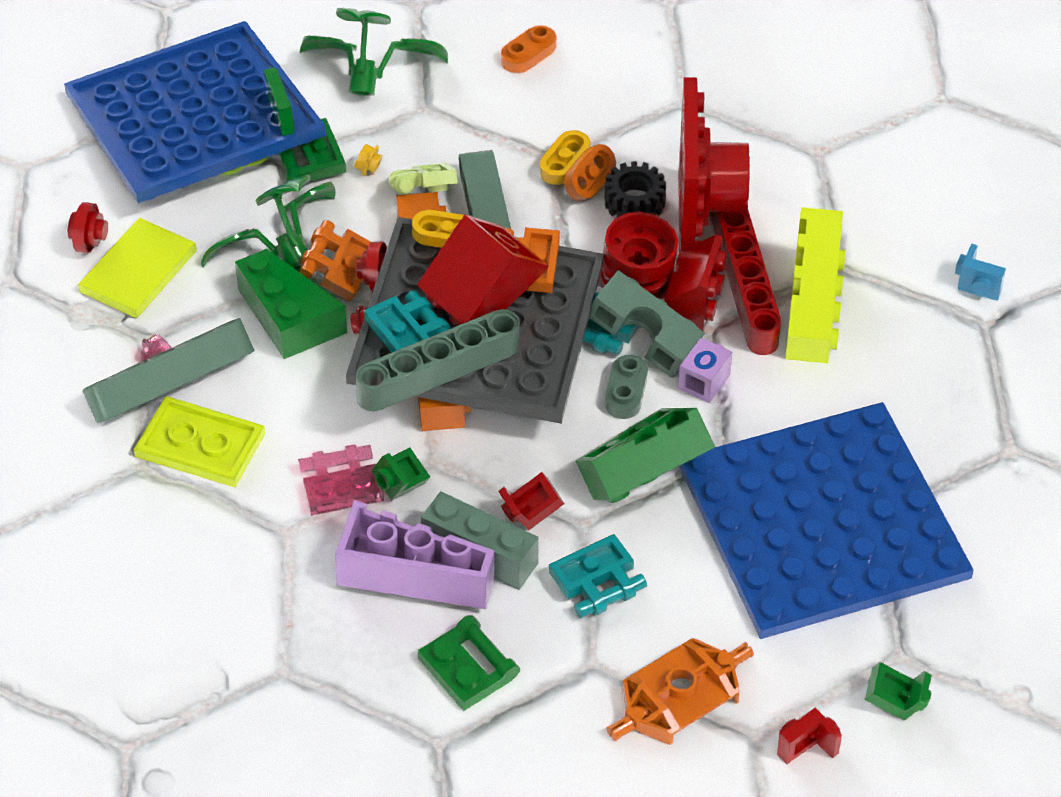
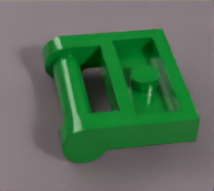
[279,118,346,188]
[418,615,520,711]

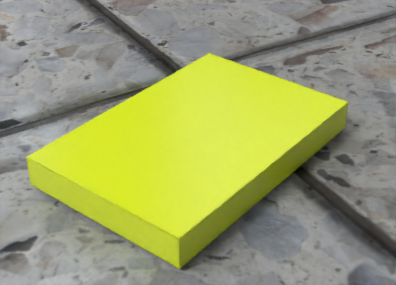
[78,217,197,319]
[134,396,266,488]

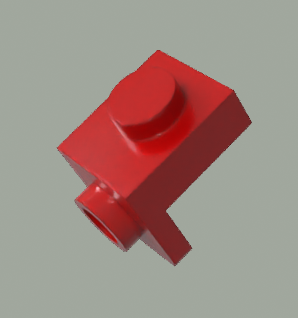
[498,472,565,530]
[777,707,842,765]

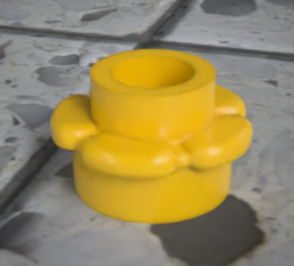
[354,144,383,176]

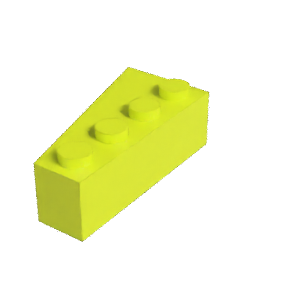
[785,207,846,364]

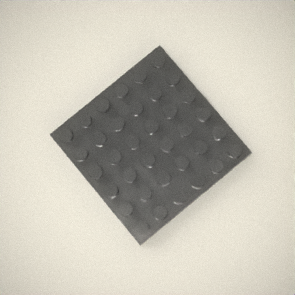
[346,217,604,424]

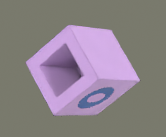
[678,338,733,403]

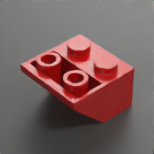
[664,235,727,332]

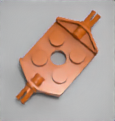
[606,638,754,745]

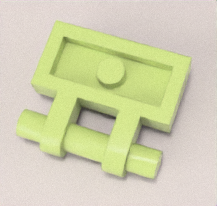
[388,163,458,195]

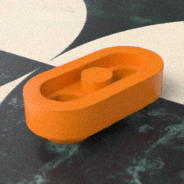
[501,25,557,73]
[564,144,616,201]

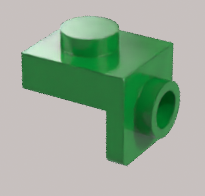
[371,447,430,501]
[865,662,932,721]

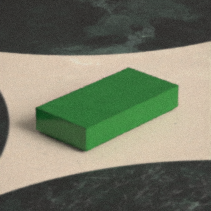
[264,67,295,136]

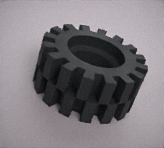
[604,161,666,218]

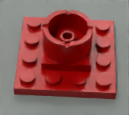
[678,77,750,252]

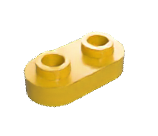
[540,130,590,185]
[412,210,464,248]

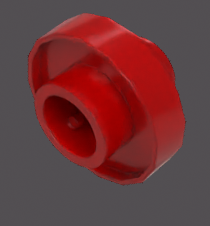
[67,202,108,253]
[356,241,387,293]

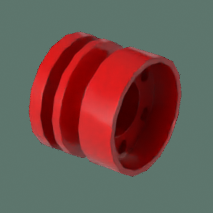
[600,212,679,299]

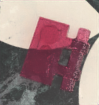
[298,444,384,516]

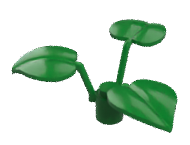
[299,7,449,96]
[201,175,336,269]

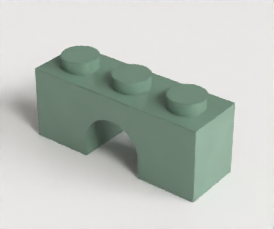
[589,270,705,378]
[421,491,539,590]

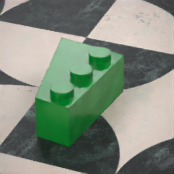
[235,249,348,359]
[575,408,715,503]

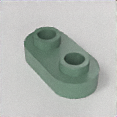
[605,355,648,419]

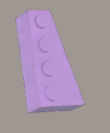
[335,500,494,609]

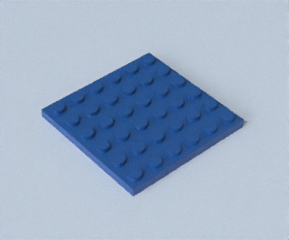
[64,20,326,204]
[679,402,974,639]

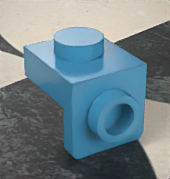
[955,243,1006,301]

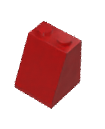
[417,214,549,326]

